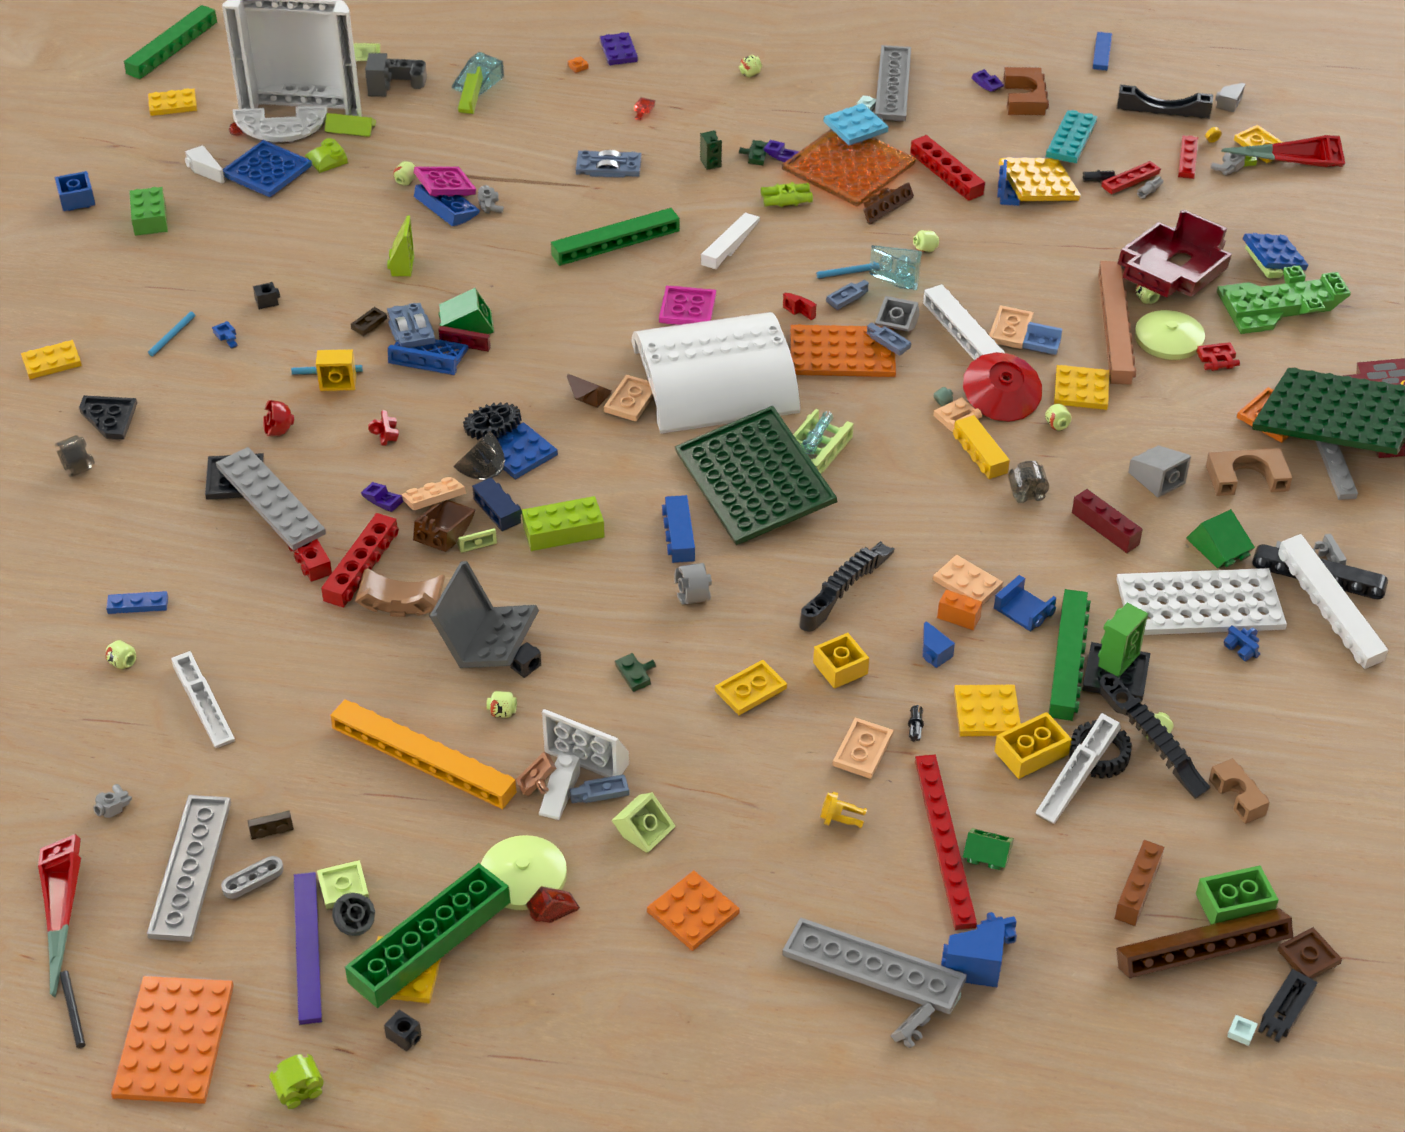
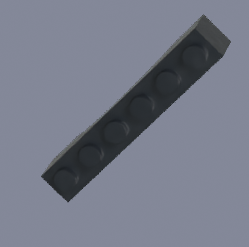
[1117,84,1213,119]

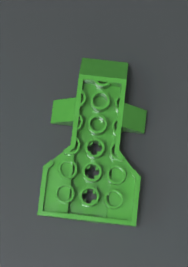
[1217,266,1351,334]

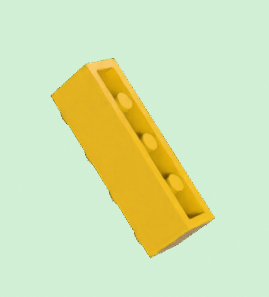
[953,415,1010,479]

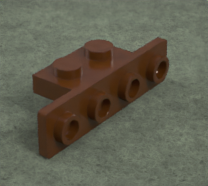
[863,183,914,224]

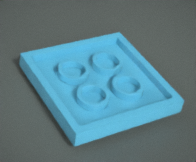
[823,103,889,145]

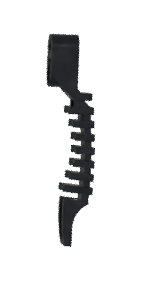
[799,541,895,632]
[1100,674,1211,799]

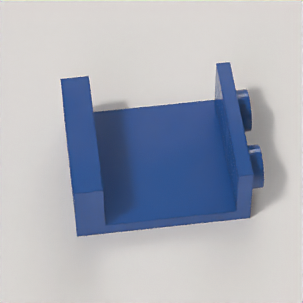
[994,575,1056,632]

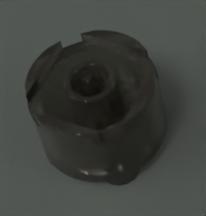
[55,435,95,477]
[1008,461,1049,503]

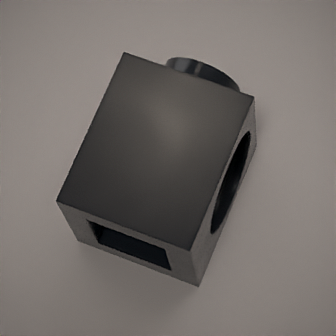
[253,282,280,310]
[510,642,541,678]
[384,1009,422,1051]

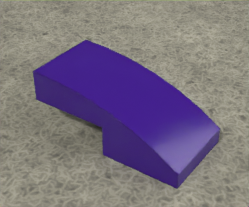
[972,69,1004,92]
[764,140,799,165]
[361,482,404,512]

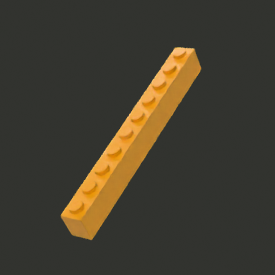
[330,699,517,809]

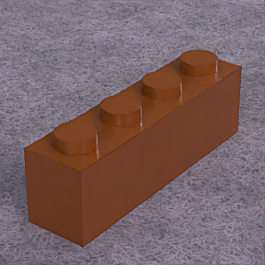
[1114,840,1165,926]

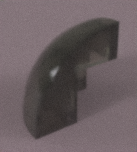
[453,431,505,480]

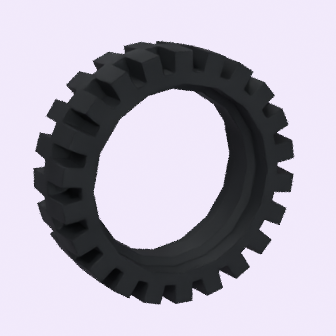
[1069,720,1132,779]

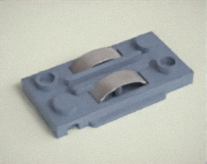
[576,150,642,178]
[387,303,435,348]

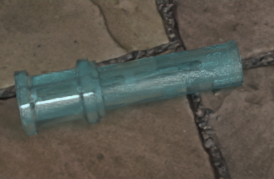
[801,412,833,454]

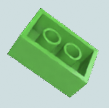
[129,187,168,236]
[1098,602,1148,677]
[1196,865,1279,924]

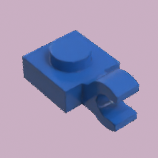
[212,321,238,348]

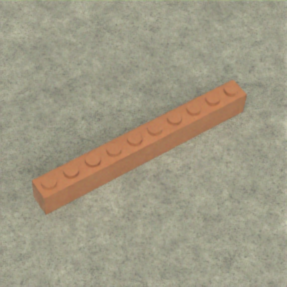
[1098,261,1136,385]

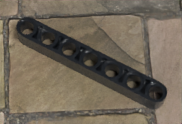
[1252,544,1388,600]

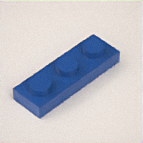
[106,591,168,614]

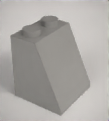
[1128,445,1191,497]

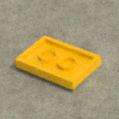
[148,88,197,116]
[1234,125,1282,163]
[21,340,82,379]
[715,660,787,715]

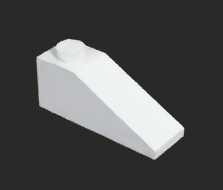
[185,145,225,183]
[539,753,580,820]

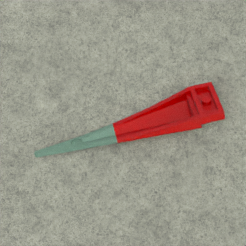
[1221,135,1346,168]
[38,834,81,997]

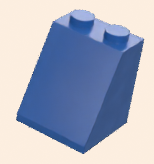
[941,924,1005,987]

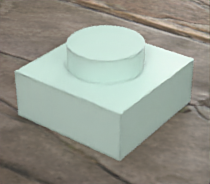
[856,95,876,111]
[1227,1015,1258,1046]

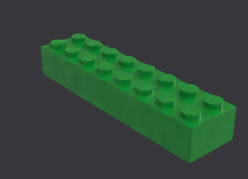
[345,863,511,1008]

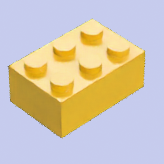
[994,712,1072,779]

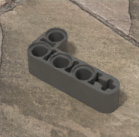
[389,59,427,89]

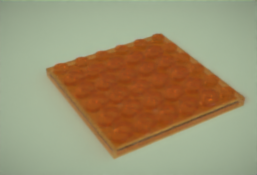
[782,129,916,207]

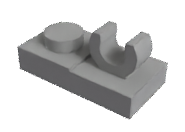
[1314,534,1347,565]
[891,1003,935,1048]

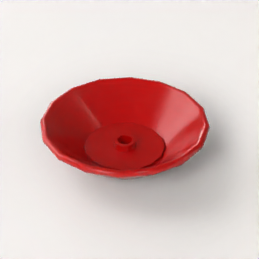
[963,352,1042,422]

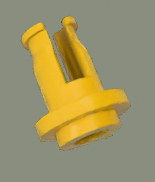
[820,792,867,828]

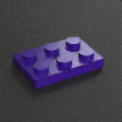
[600,32,638,65]

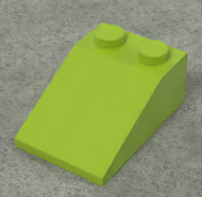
[387,216,415,277]

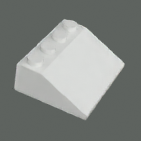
[542,709,629,777]

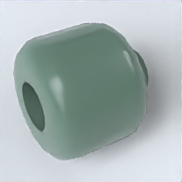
[934,387,953,406]

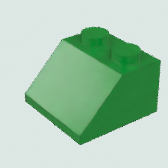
[963,828,1014,870]

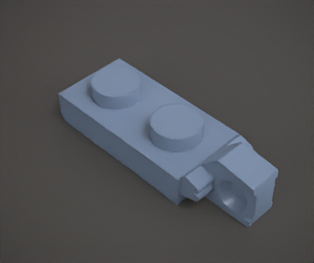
[826,280,869,310]
[866,322,911,356]
[570,774,630,803]

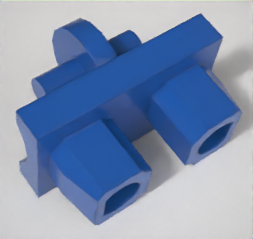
[1224,625,1260,661]
[977,912,1017,944]

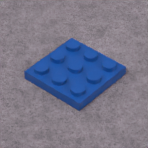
[1242,233,1308,270]
[481,422,558,479]

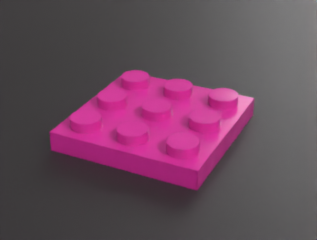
[414,166,476,196]
[659,285,716,325]

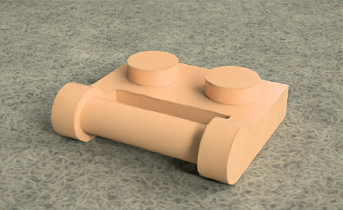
[933,397,982,432]

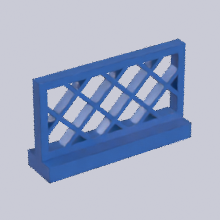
[388,339,468,375]

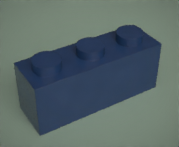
[472,477,522,531]

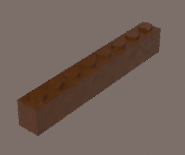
[1116,908,1293,978]

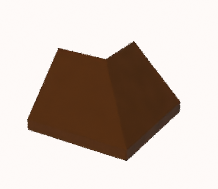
[567,374,612,408]

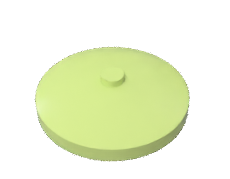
[1135,310,1205,360]
[481,835,567,910]

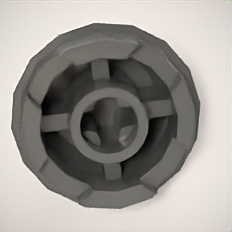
[332,892,375,936]

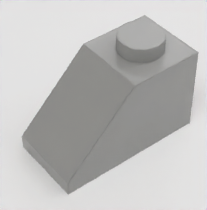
[1215,83,1245,112]

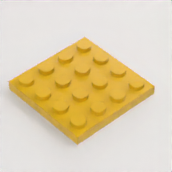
[998,157,1081,201]

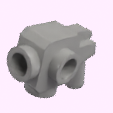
[1211,153,1245,175]
[477,185,504,213]
[93,784,132,818]

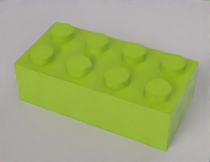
[522,496,605,551]

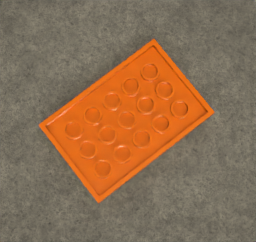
[790,324,896,377]
[111,976,234,1104]

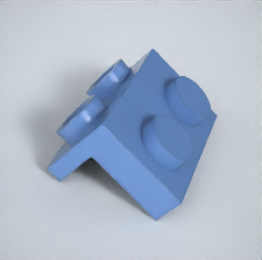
[1022,322,1062,355]

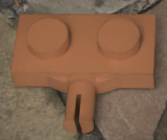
[516,752,557,796]

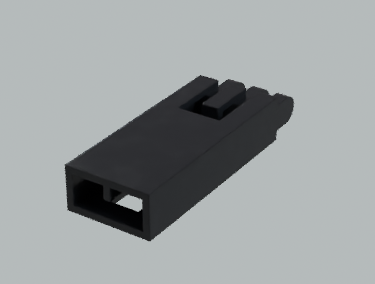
[1258,969,1318,1043]

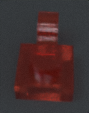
[635,97,655,120]

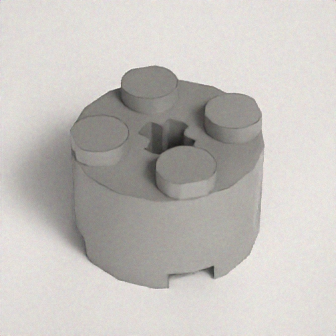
[674,563,712,604]

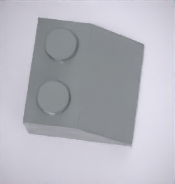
[875,296,919,331]

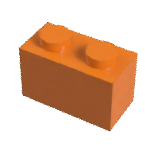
[937,589,983,631]

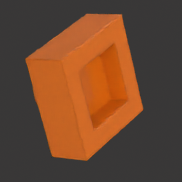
[568,56,589,73]

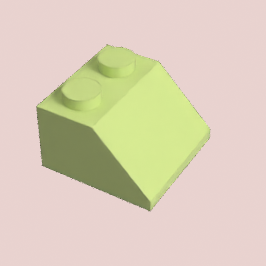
[611,792,675,853]

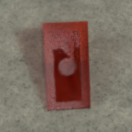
[526,886,580,923]

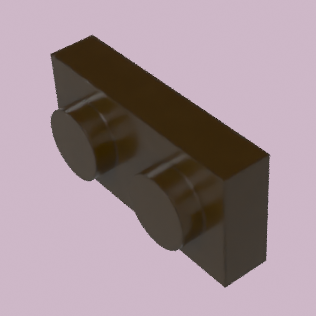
[351,307,387,336]
[247,810,294,840]

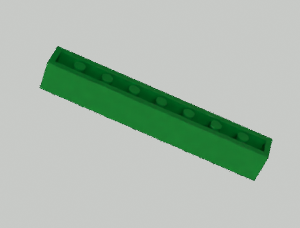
[124,5,217,79]
[551,208,680,266]
[1049,589,1091,721]

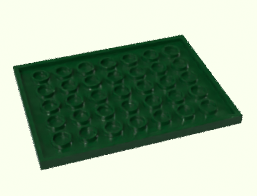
[1252,367,1405,455]
[675,405,838,545]

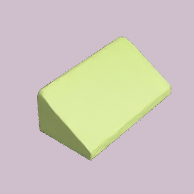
[457,528,497,553]

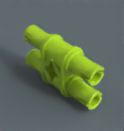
[761,182,813,207]

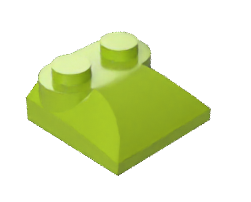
[305,138,348,173]

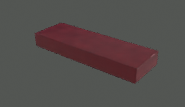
[438,326,491,352]

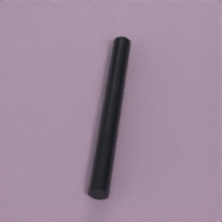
[60,971,86,1049]

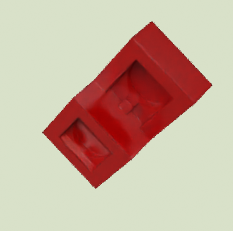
[783,292,817,320]

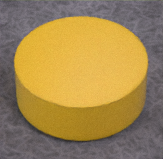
[1205,127,1222,143]

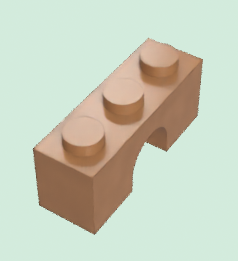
[1209,758,1270,824]

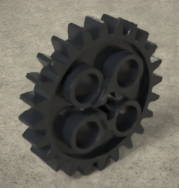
[463,402,522,440]

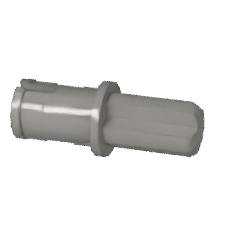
[1137,176,1164,198]

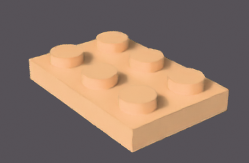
[989,305,1034,349]
[604,375,654,422]
[401,477,466,510]
[933,555,1003,605]
[833,718,893,779]

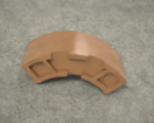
[355,568,445,617]

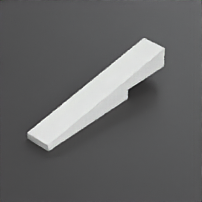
[701,213,760,269]
[171,651,235,749]
[1035,713,1121,824]

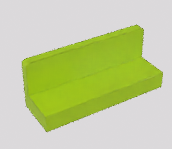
[458,67,483,114]
[325,113,376,137]

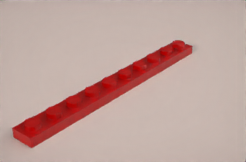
[915,754,977,930]

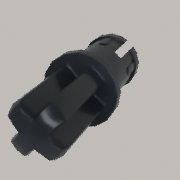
[1082,169,1115,182]
[908,705,924,742]

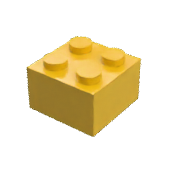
[316,349,356,391]
[813,633,869,689]

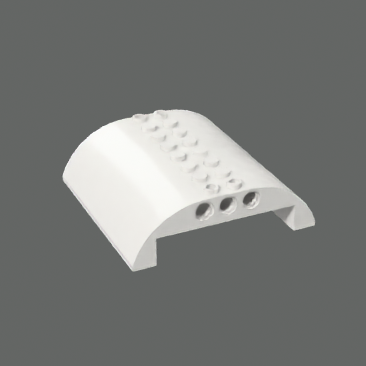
[222,0,362,117]
[632,312,800,434]

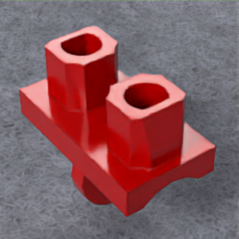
[368,410,399,446]

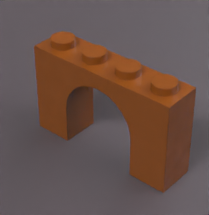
[1003,67,1049,115]

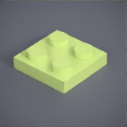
[317,860,369,909]

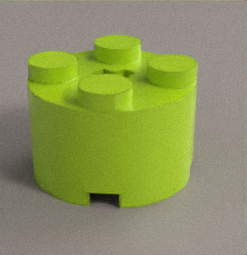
[269,1054,324,1109]

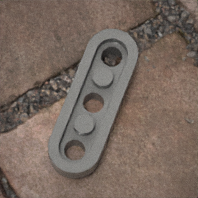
[221,856,284,899]

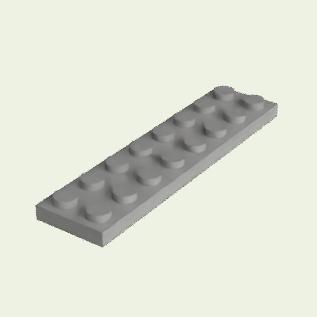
[875,45,911,121]
[216,447,326,551]
[147,795,231,942]
[783,918,966,1014]

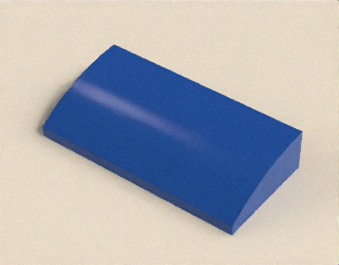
[414,184,480,226]

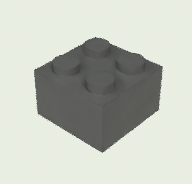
[365,53,392,97]

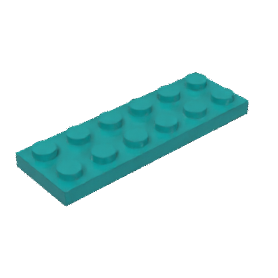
[1046,110,1098,164]

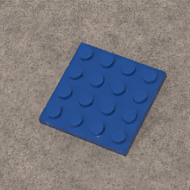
[223,140,312,197]

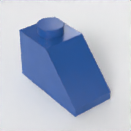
[923,621,955,668]

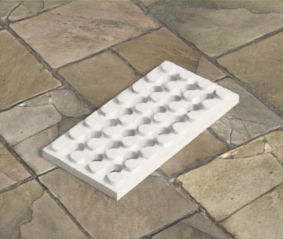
[1116,568,1287,635]

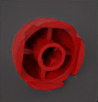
[263,400,294,436]

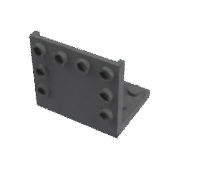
[429,561,539,668]

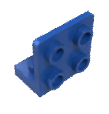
[997,159,1020,206]

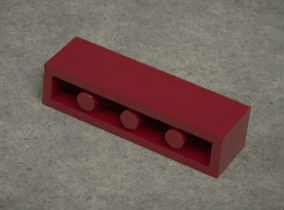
[1072,489,1143,553]

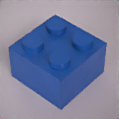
[55,171,96,211]

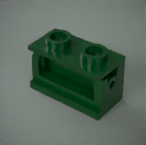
[700,130,722,170]

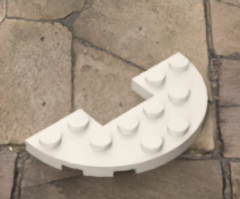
[232,106,327,143]

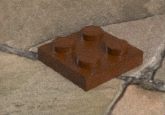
[1277,927,1342,979]

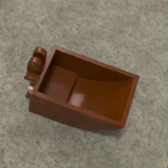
[413,500,476,552]

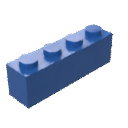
[662,495,695,563]

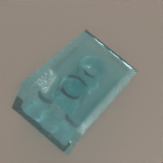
[452,52,504,95]
[869,245,922,290]

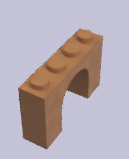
[1206,448,1292,496]

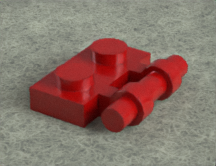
[1196,342,1240,371]

